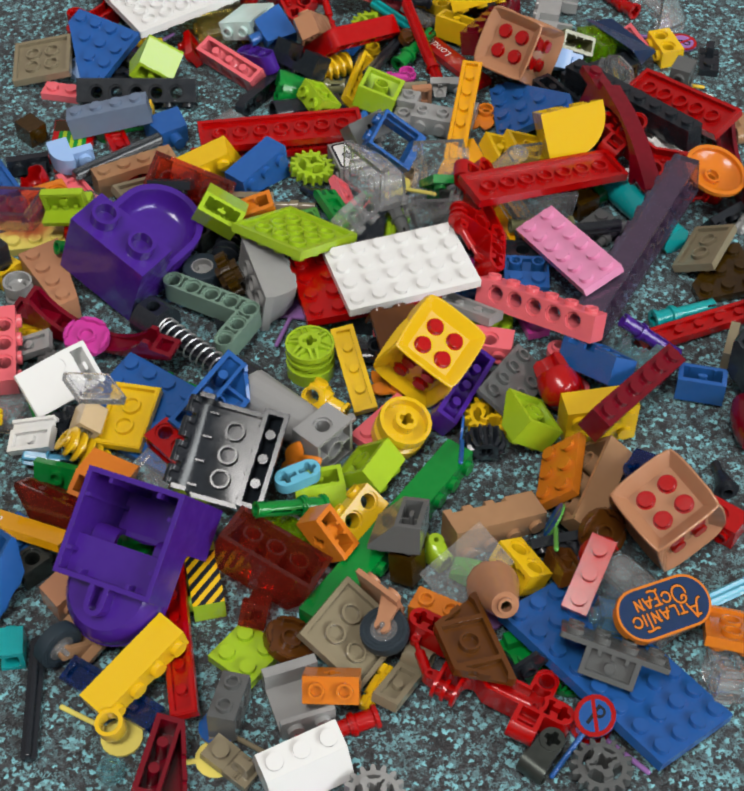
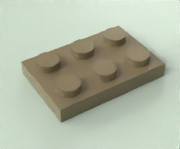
[672,224,737,273]

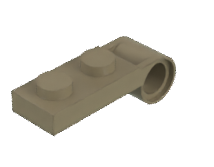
[371,641,436,713]

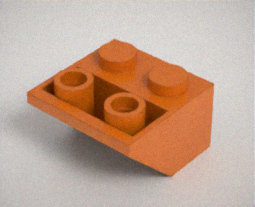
[66,447,141,497]

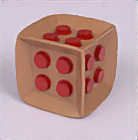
[474,5,565,86]
[609,449,726,572]

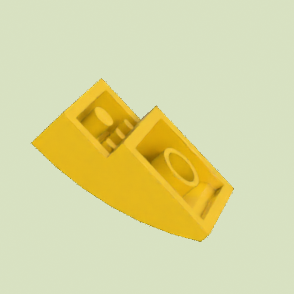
[479,129,545,168]

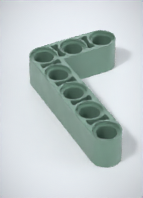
[163,272,262,356]

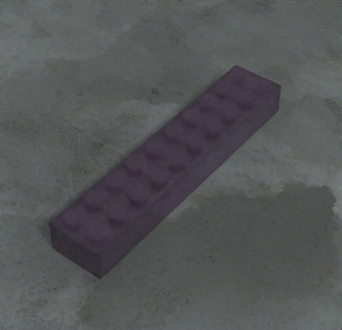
[578,153,699,344]

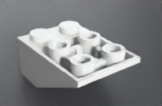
[14,340,107,417]

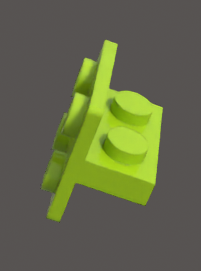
[39,188,94,226]

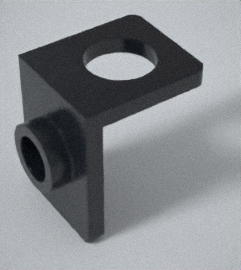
[504,651,549,681]

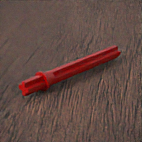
[401,0,443,77]

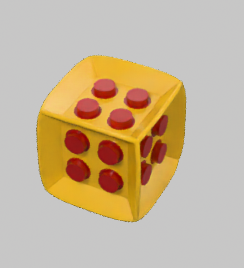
[373,295,486,408]

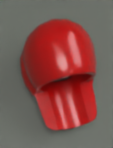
[533,352,585,412]

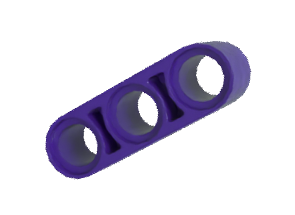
[237,44,280,75]

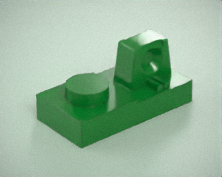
[419,174,454,200]

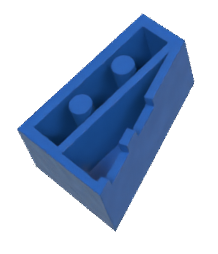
[224,136,290,192]
[560,336,637,387]

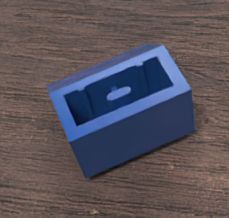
[503,255,550,307]
[674,362,728,406]

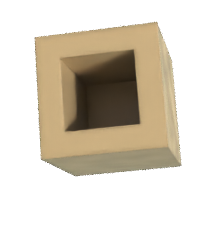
[69,398,109,439]

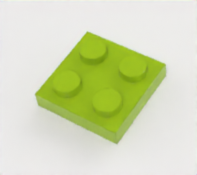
[208,619,278,689]

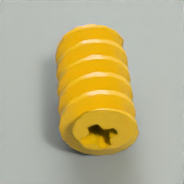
[315,51,353,81]
[54,426,111,466]

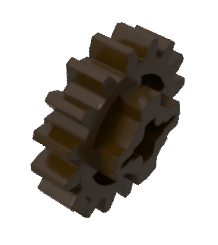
[213,251,246,296]

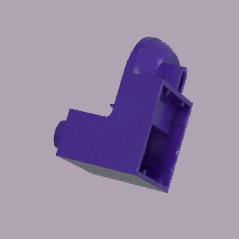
[60,184,203,321]
[52,465,223,647]

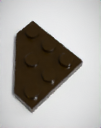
[691,242,744,303]

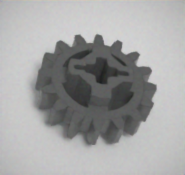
[569,737,634,791]

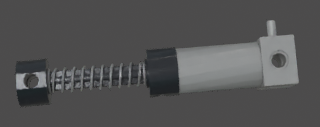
[130,295,356,467]

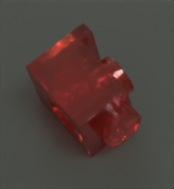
[238,588,274,631]

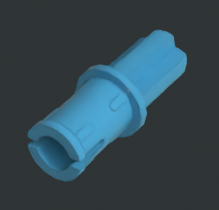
[22,451,73,466]

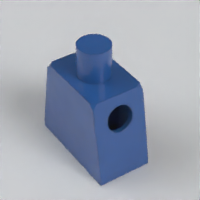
[248,3,297,50]
[144,106,189,149]

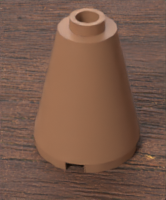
[466,560,519,618]

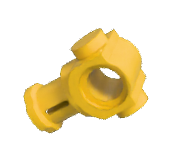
[301,377,351,415]

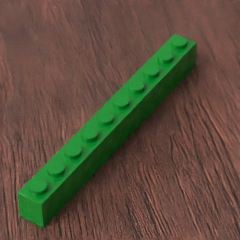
[299,439,474,623]

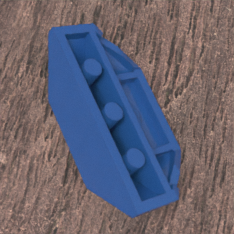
[167,349,250,430]
[0,529,25,618]

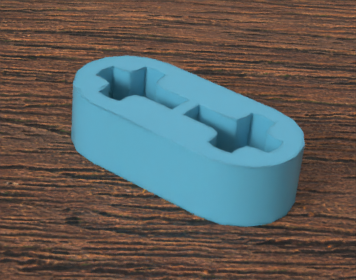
[274,459,321,494]

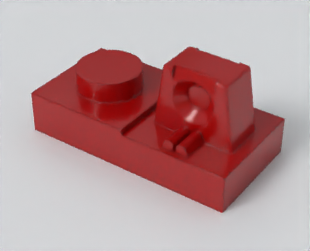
[177,29,203,68]

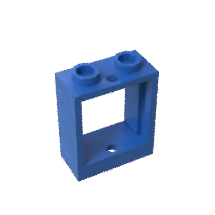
[360,109,427,176]

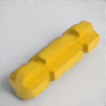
[358,663,393,711]

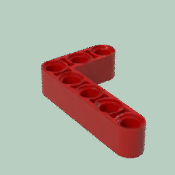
[302,14,401,57]

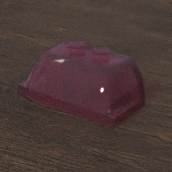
[0,186,46,232]

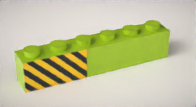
[184,503,227,622]

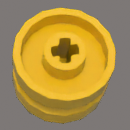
[371,396,432,459]

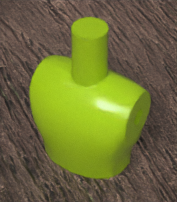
[424,532,454,573]

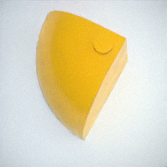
[532,99,605,159]

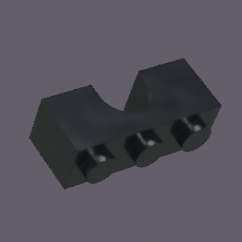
[273,36,331,82]

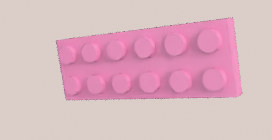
[516,205,624,297]

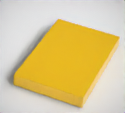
[94,381,163,453]

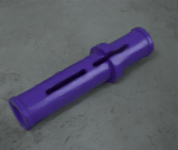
[618,313,682,354]

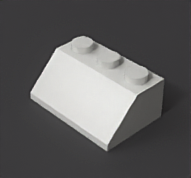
[252,719,354,791]

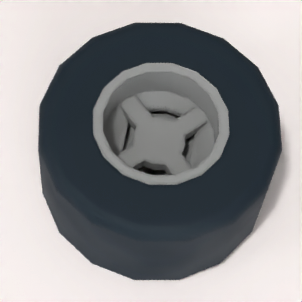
[182,253,222,288]

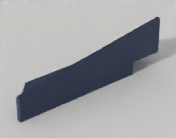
[586,18,656,65]

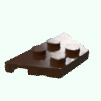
[433,592,517,686]

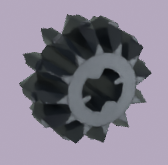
[464,423,506,462]

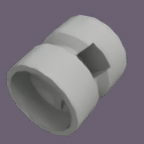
[2,270,33,305]

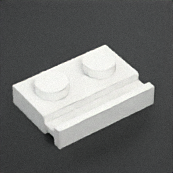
[6,415,59,456]

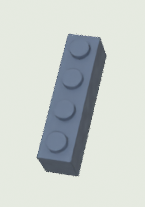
[66,91,153,140]

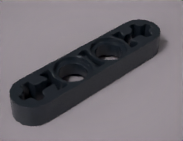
[235,67,288,117]

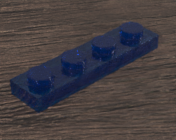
[59,655,166,734]

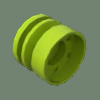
[285,325,335,388]

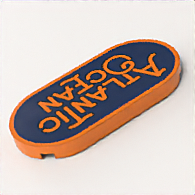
[612,574,712,645]

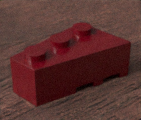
[130,712,188,791]

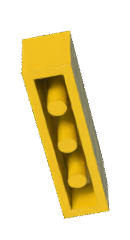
[79,612,189,742]

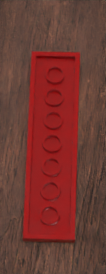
[197,107,362,151]
[458,149,629,208]

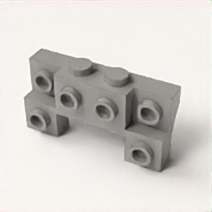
[532,0,579,30]
[394,88,479,139]

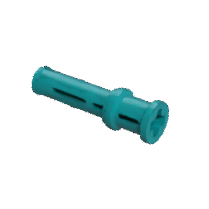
[648,298,717,327]

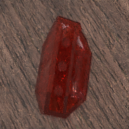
[14,476,78,530]

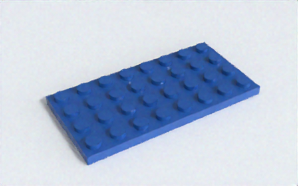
[497,582,733,771]

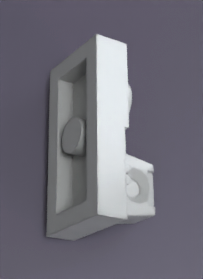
[429,77,459,100]
[19,328,55,361]

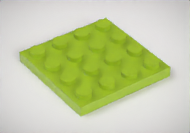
[231,206,358,261]

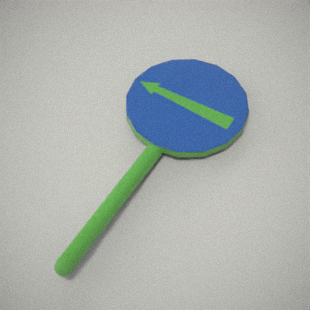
[543,503,565,552]

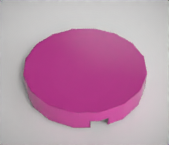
[63,316,111,357]

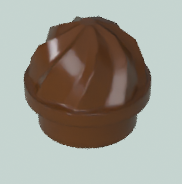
[398,28,415,47]

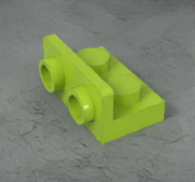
[296,78,342,111]

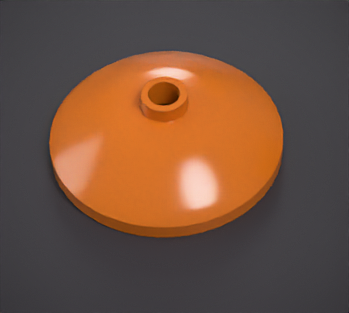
[685,144,744,197]

